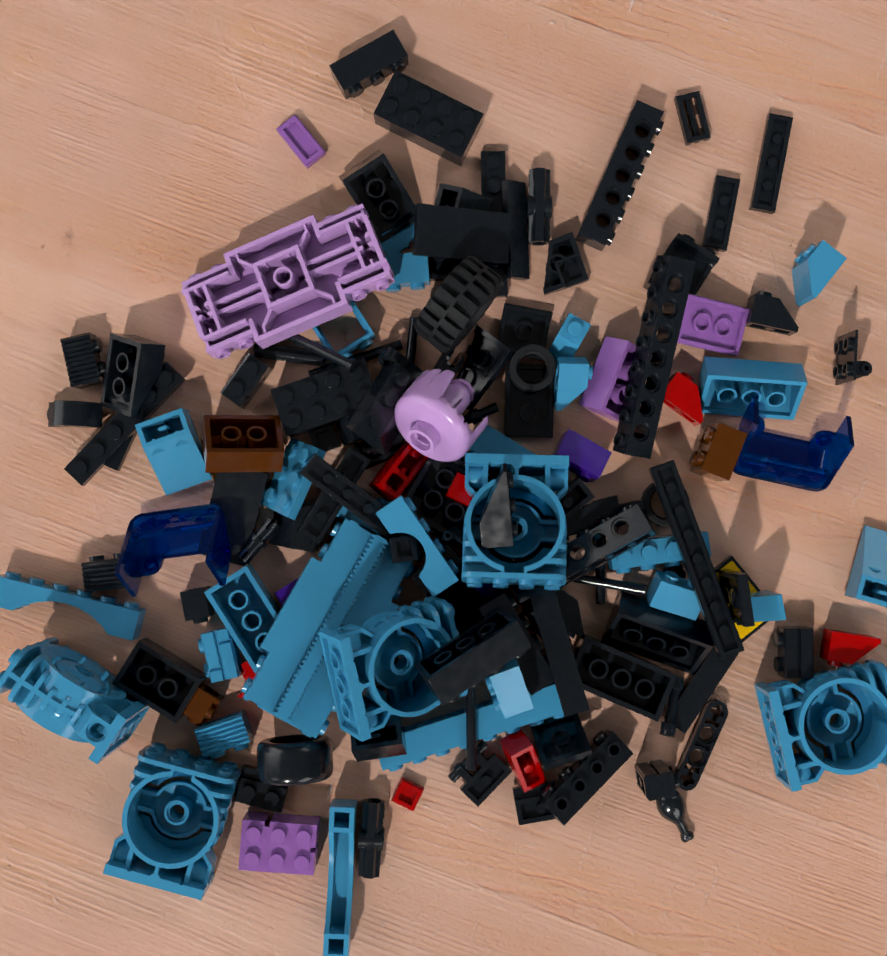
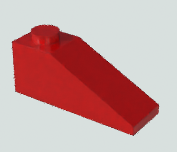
[369,442,428,501]

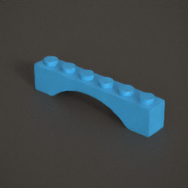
[0,571,146,641]
[323,799,357,956]

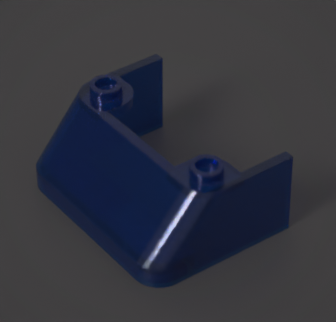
[733,395,854,492]
[114,504,232,597]

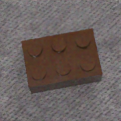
[203,415,284,473]

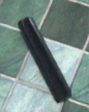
[253,343,326,366]

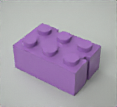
[238,811,320,875]

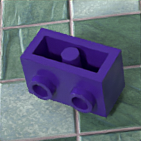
[552,429,612,483]

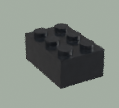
[112,637,207,723]

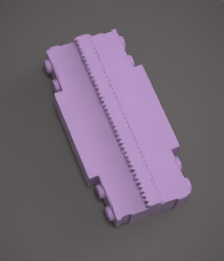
[181,203,395,359]

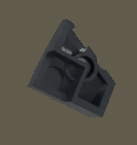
[543,232,589,295]

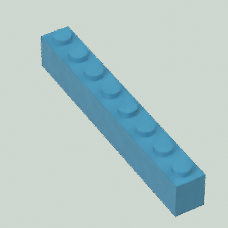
[379,682,564,772]

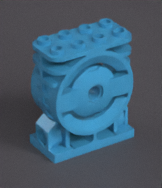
[461,453,569,590]
[318,596,468,742]
[0,637,150,764]
[754,659,887,792]
[103,742,241,900]

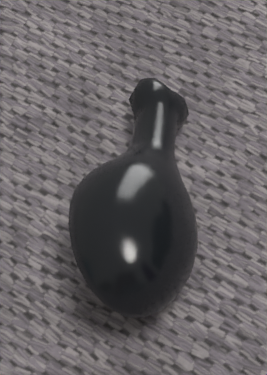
[656,790,694,843]

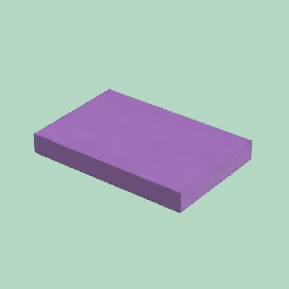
[677,294,749,357]

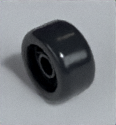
[257,734,333,786]

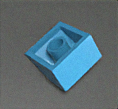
[792,240,847,307]

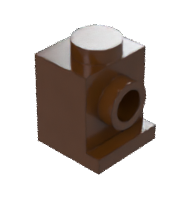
[183,684,225,726]

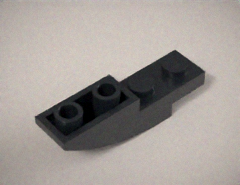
[566,495,645,541]

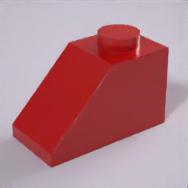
[663,371,703,426]
[819,628,881,667]
[499,729,546,793]

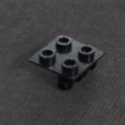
[833,330,872,385]

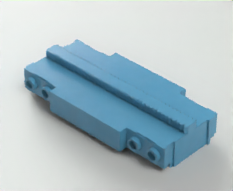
[241,518,414,738]

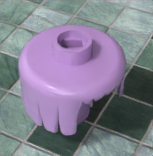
[394,369,488,462]

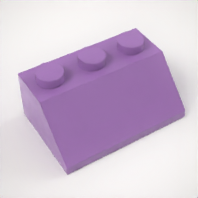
[579,336,652,423]

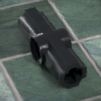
[526,168,552,246]
[358,798,385,879]

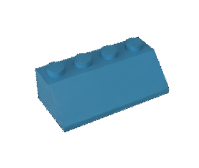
[698,356,808,420]

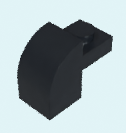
[47,400,103,428]

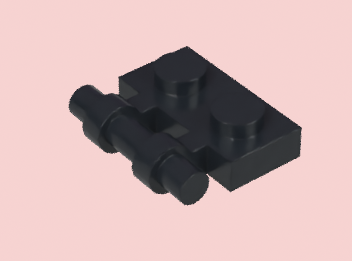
[448,740,512,807]

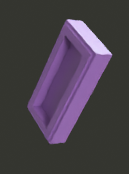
[276,115,326,169]

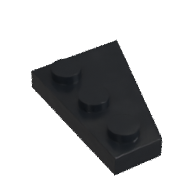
[457,324,515,411]

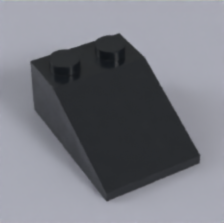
[339,150,415,243]
[100,333,166,417]

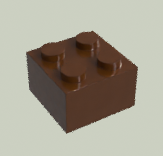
[689,422,747,481]

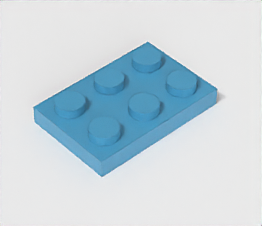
[262,438,326,520]

